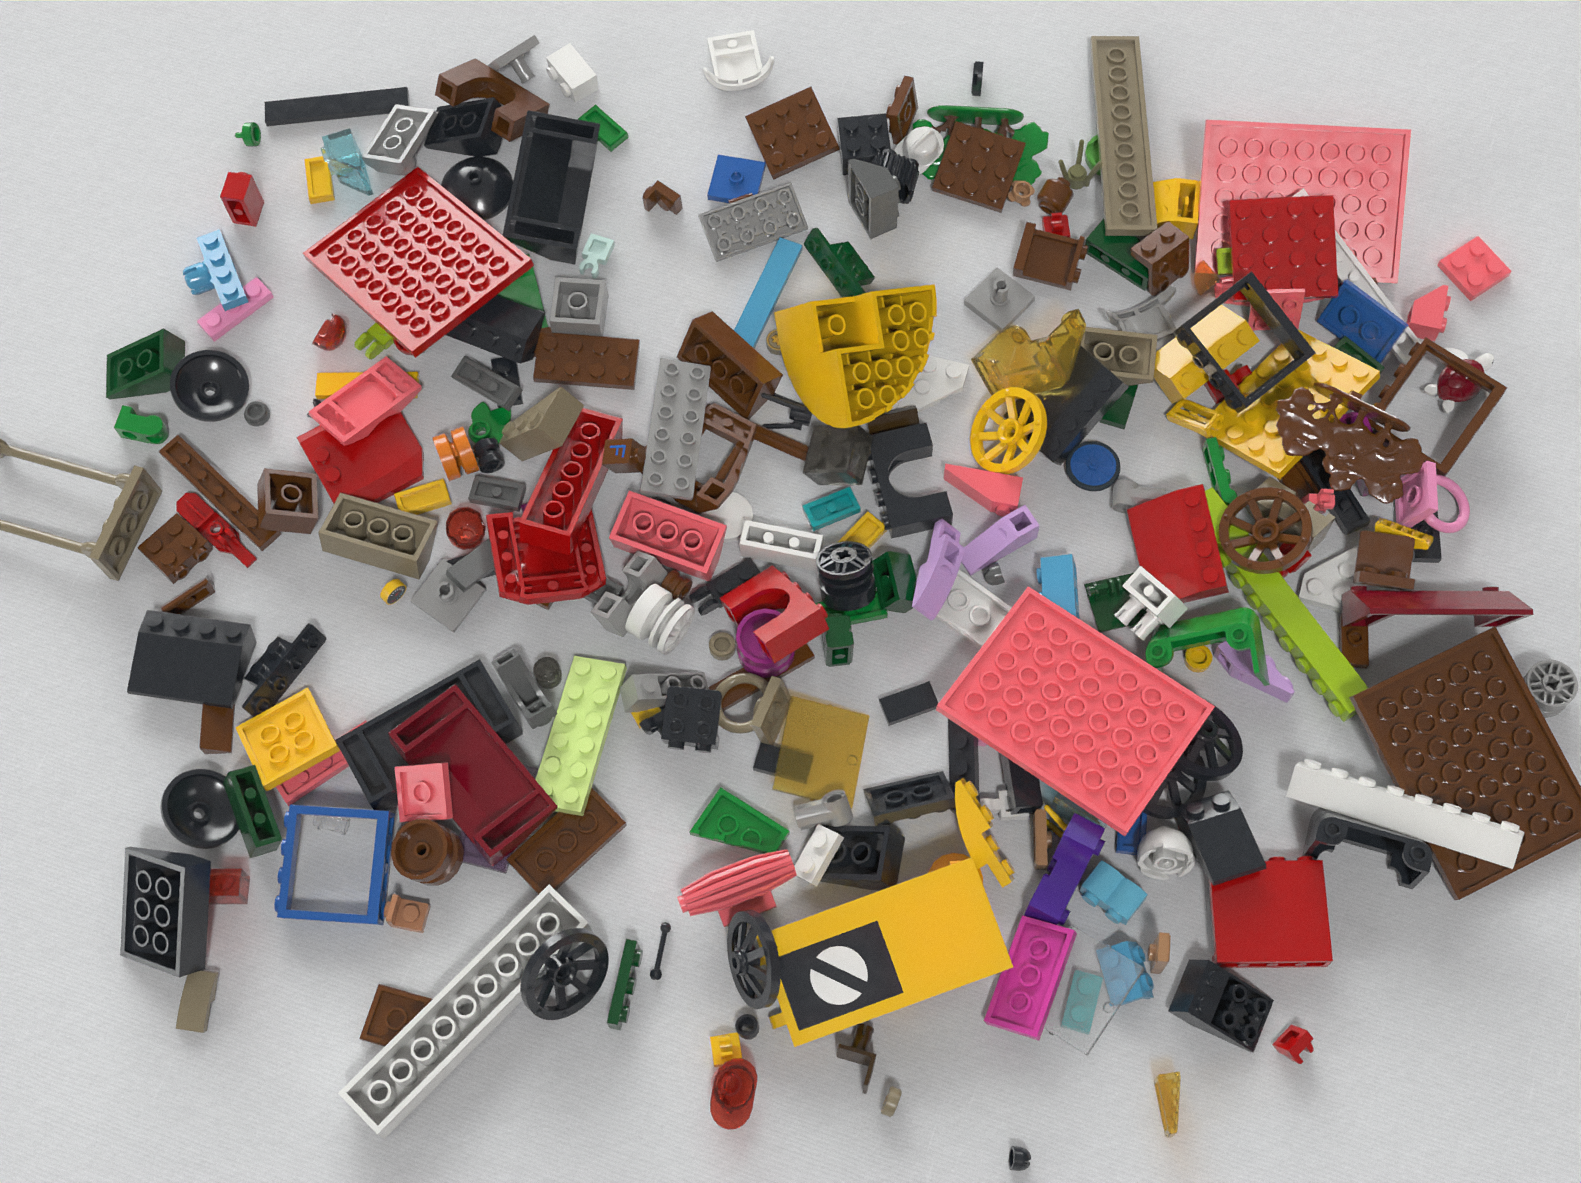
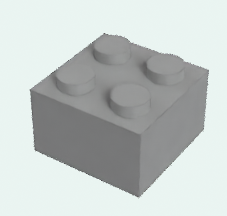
[549,277,609,337]

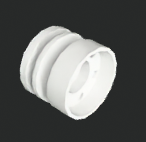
[625,584,695,655]

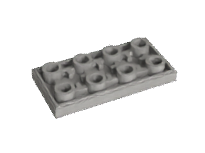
[698,182,809,262]

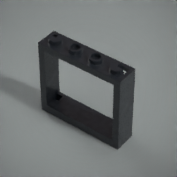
[1174,271,1316,413]

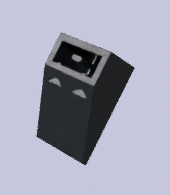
[1168,959,1274,1053]

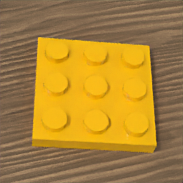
[235,688,340,792]

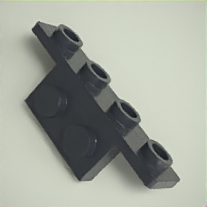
[242,623,327,717]

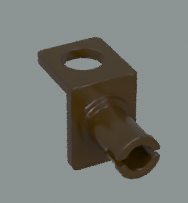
[837,1023,877,1094]

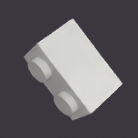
[546,43,599,104]

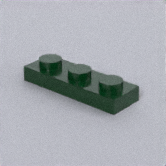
[607,939,643,1030]

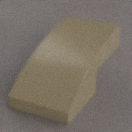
[176,970,219,1033]

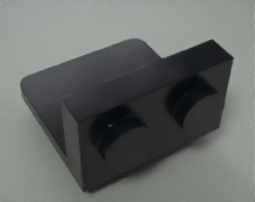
[661,686,722,753]

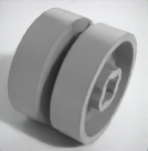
[1523,659,1578,718]

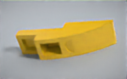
[955,778,1015,888]

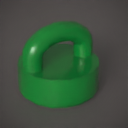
[234,122,261,147]

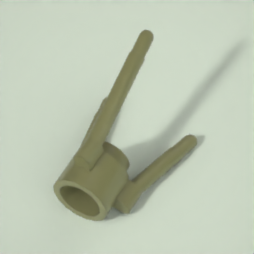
[1058,139,1103,190]

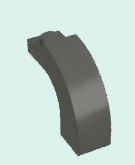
[491,649,557,729]

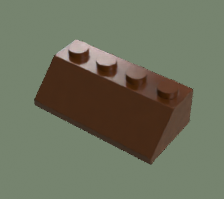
[677,311,783,420]

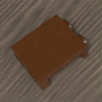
[1013,222,1088,291]

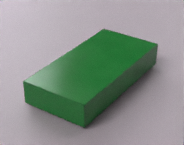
[578,104,629,152]

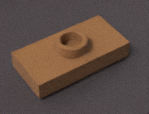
[1033,809,1052,870]
[1148,932,1171,974]

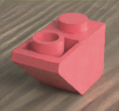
[1406,285,1451,342]

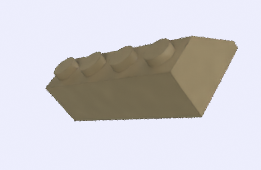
[318,493,438,580]

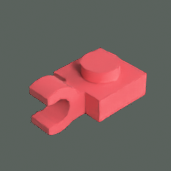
[1300,489,1335,514]

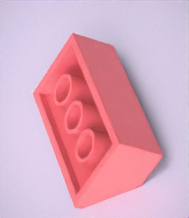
[609,490,727,582]

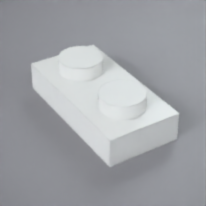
[794,824,844,887]

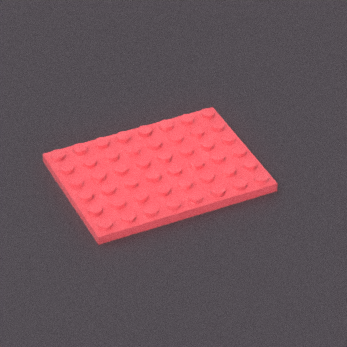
[1194,120,1411,284]
[936,587,1215,836]

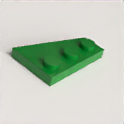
[689,787,790,854]

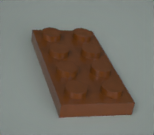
[533,332,640,390]
[506,788,627,895]

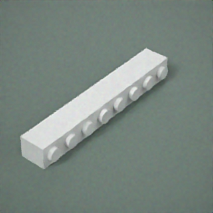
[1286,759,1525,869]

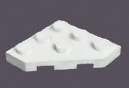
[890,355,969,411]
[1298,546,1385,613]

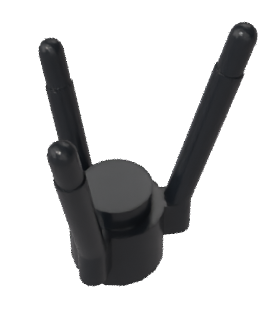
[761,393,812,430]

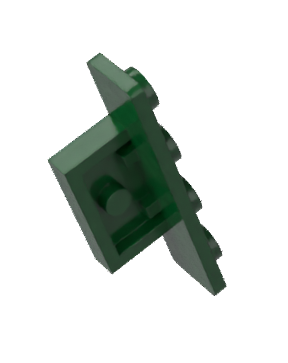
[804,228,875,298]

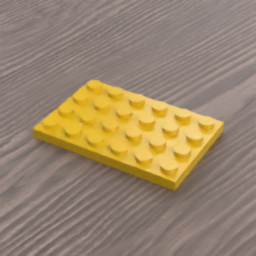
[1198,329,1380,479]

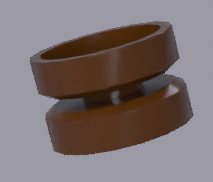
[391,819,464,886]

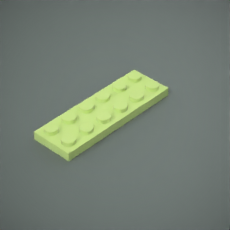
[536,656,627,816]

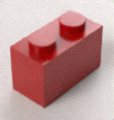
[220,172,264,227]

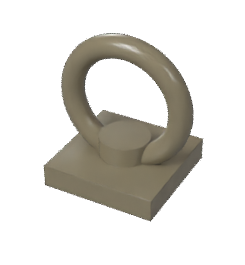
[715,673,793,745]

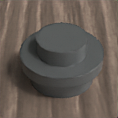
[244,401,270,427]

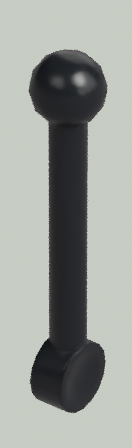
[650,922,671,980]

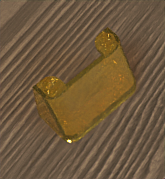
[971,309,1086,395]

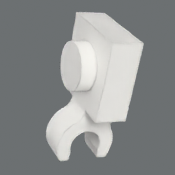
[980,790,1029,821]

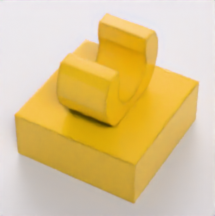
[710,1032,743,1067]

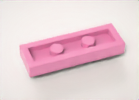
[197,277,274,342]

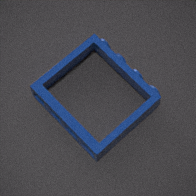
[274,805,395,925]

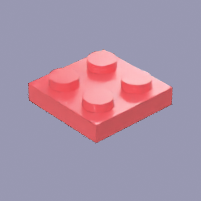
[1437,236,1512,301]
[395,762,453,822]

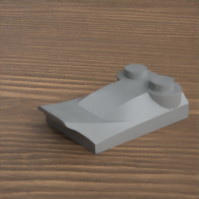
[361,104,438,175]

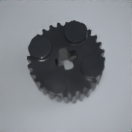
[871,149,919,204]

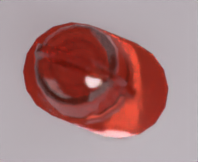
[710,1058,758,1130]

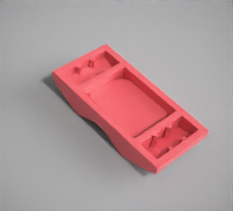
[309,356,422,446]

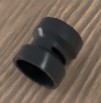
[473,438,505,474]

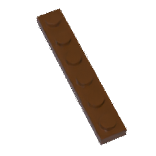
[158,435,281,551]

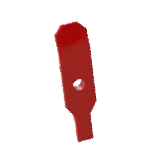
[176,493,257,568]

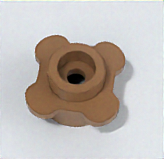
[1007,181,1035,207]

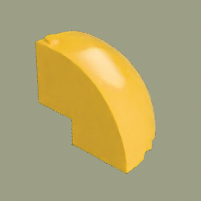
[774,284,937,428]

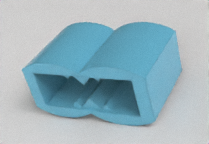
[1080,860,1148,925]

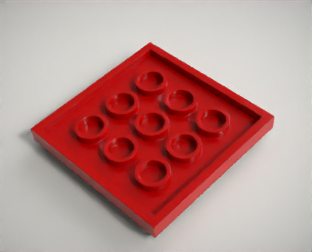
[1229,195,1338,302]

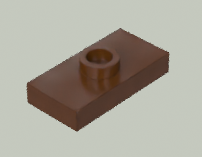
[1339,613,1369,668]

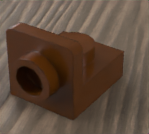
[642,180,683,215]

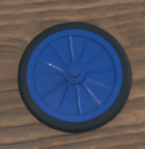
[1065,441,1121,491]

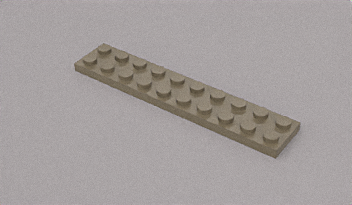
[1090,36,1157,236]

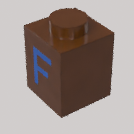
[602,438,646,473]

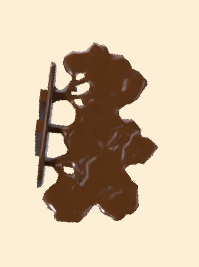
[1276,382,1427,504]

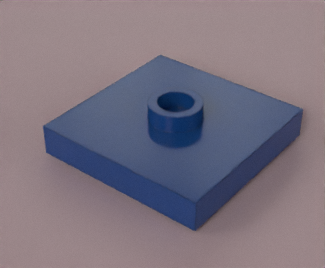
[707,154,766,203]

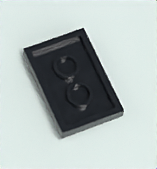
[863,771,956,826]

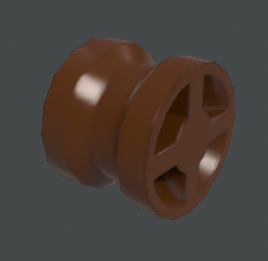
[661,570,693,600]

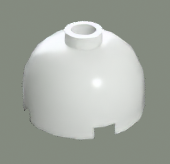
[1137,827,1194,880]

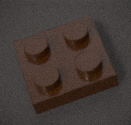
[886,75,918,145]

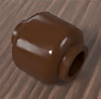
[1037,177,1074,215]

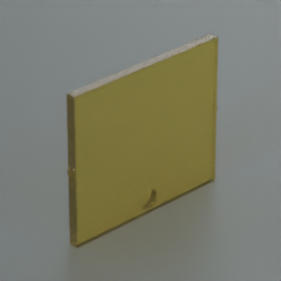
[772,696,869,809]

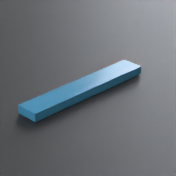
[734,237,803,349]

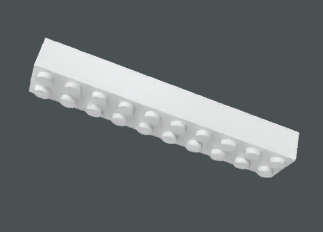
[338,885,592,1139]

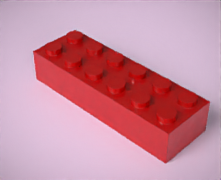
[519,408,623,555]

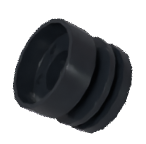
[816,541,877,611]

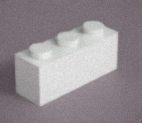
[739,520,823,572]

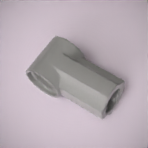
[1112,479,1166,513]
[794,790,853,830]

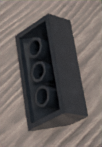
[446,294,545,364]

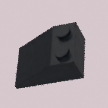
[424,97,503,157]
[1177,790,1266,886]
[820,825,905,891]

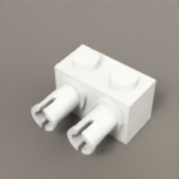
[1114,566,1188,641]

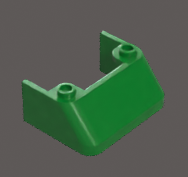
[1145,607,1270,686]

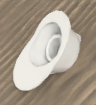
[894,126,944,175]

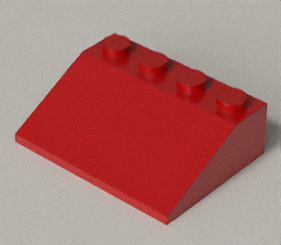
[1127,484,1229,603]

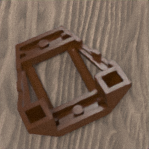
[641,403,757,513]

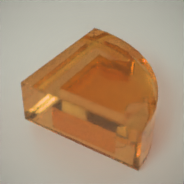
[1194,260,1220,296]

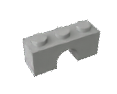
[590,551,668,637]

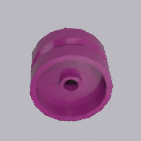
[736,609,796,678]

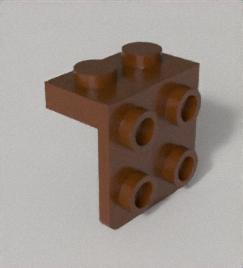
[1131,221,1189,296]

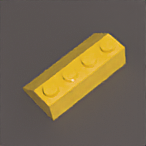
[1154,305,1260,403]

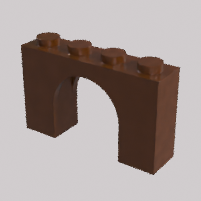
[435,58,550,142]

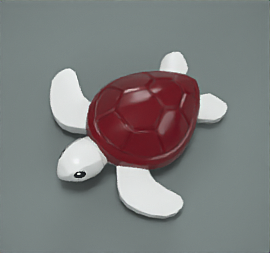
[1424,348,1494,414]

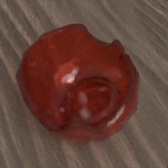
[312,313,347,351]
[446,507,486,550]

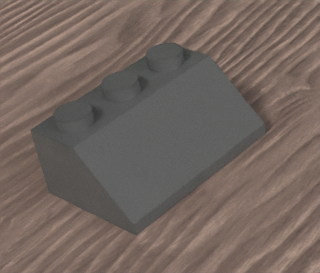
[848,159,900,239]

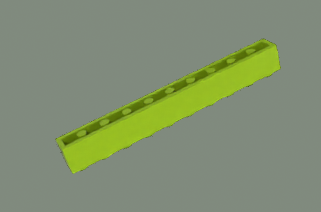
[1205,487,1369,722]

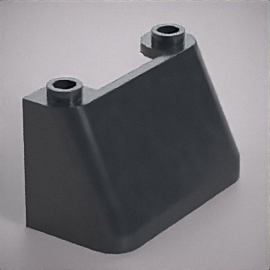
[1302,808,1432,890]

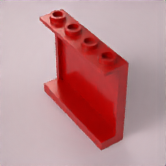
[1209,856,1333,968]

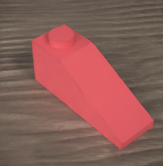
[944,464,1023,517]

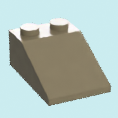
[1077,326,1158,385]

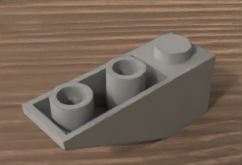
[620,672,709,713]

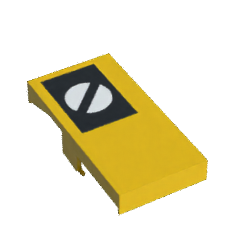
[756,857,1013,1047]

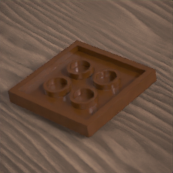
[745,86,840,180]
[932,121,1026,213]

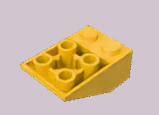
[1153,178,1201,239]

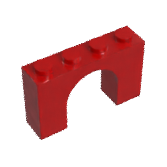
[719,565,829,664]

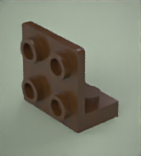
[1353,530,1415,590]

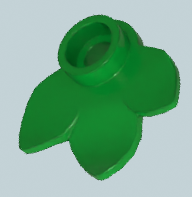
[468,402,512,444]

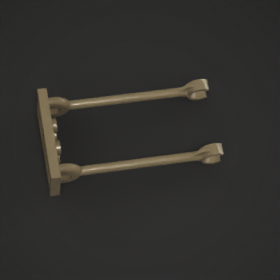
[0,439,162,581]

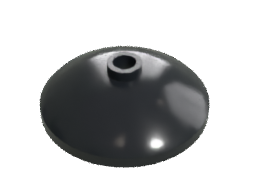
[441,156,513,220]
[170,350,249,422]
[160,769,240,849]

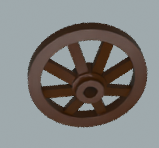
[1219,487,1313,574]

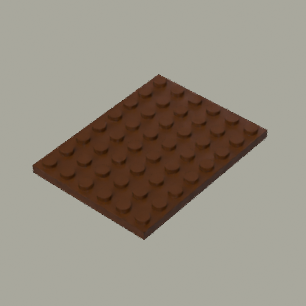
[1349,626,1581,901]

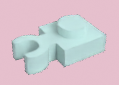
[579,233,615,278]

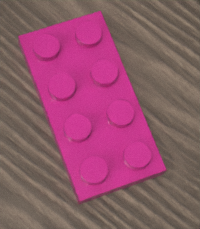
[984,915,1077,1040]

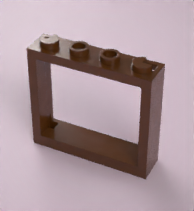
[1367,337,1508,476]

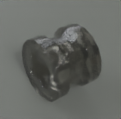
[533,657,562,689]

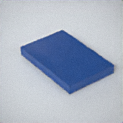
[1317,279,1409,364]

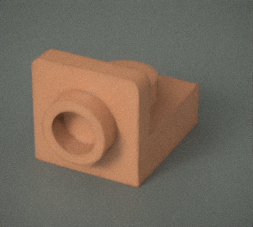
[384,894,431,933]

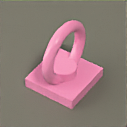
[1395,461,1470,533]

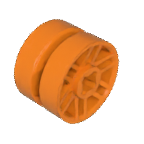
[432,426,480,482]

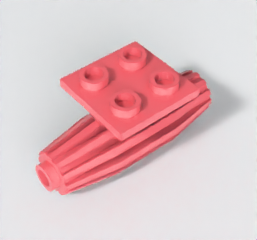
[1214,276,1324,331]
[677,849,797,927]

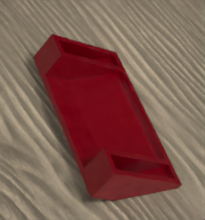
[1341,586,1534,627]
[388,684,558,867]

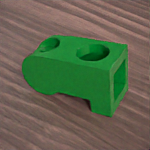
[114,405,169,444]

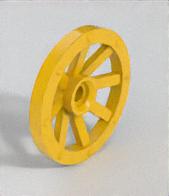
[970,387,1047,475]

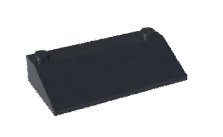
[502,110,600,265]
[335,659,523,811]

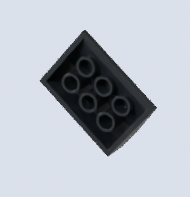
[1003,337,1129,466]
[127,610,257,709]
[120,847,211,978]

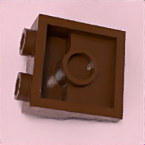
[137,513,213,584]

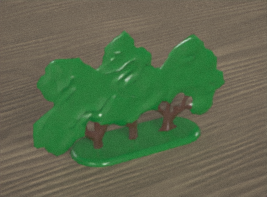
[902,105,1049,185]

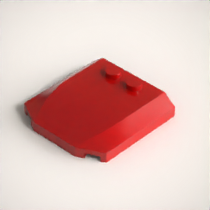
[296,412,424,504]
[486,508,606,605]

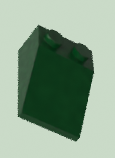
[106,328,185,400]

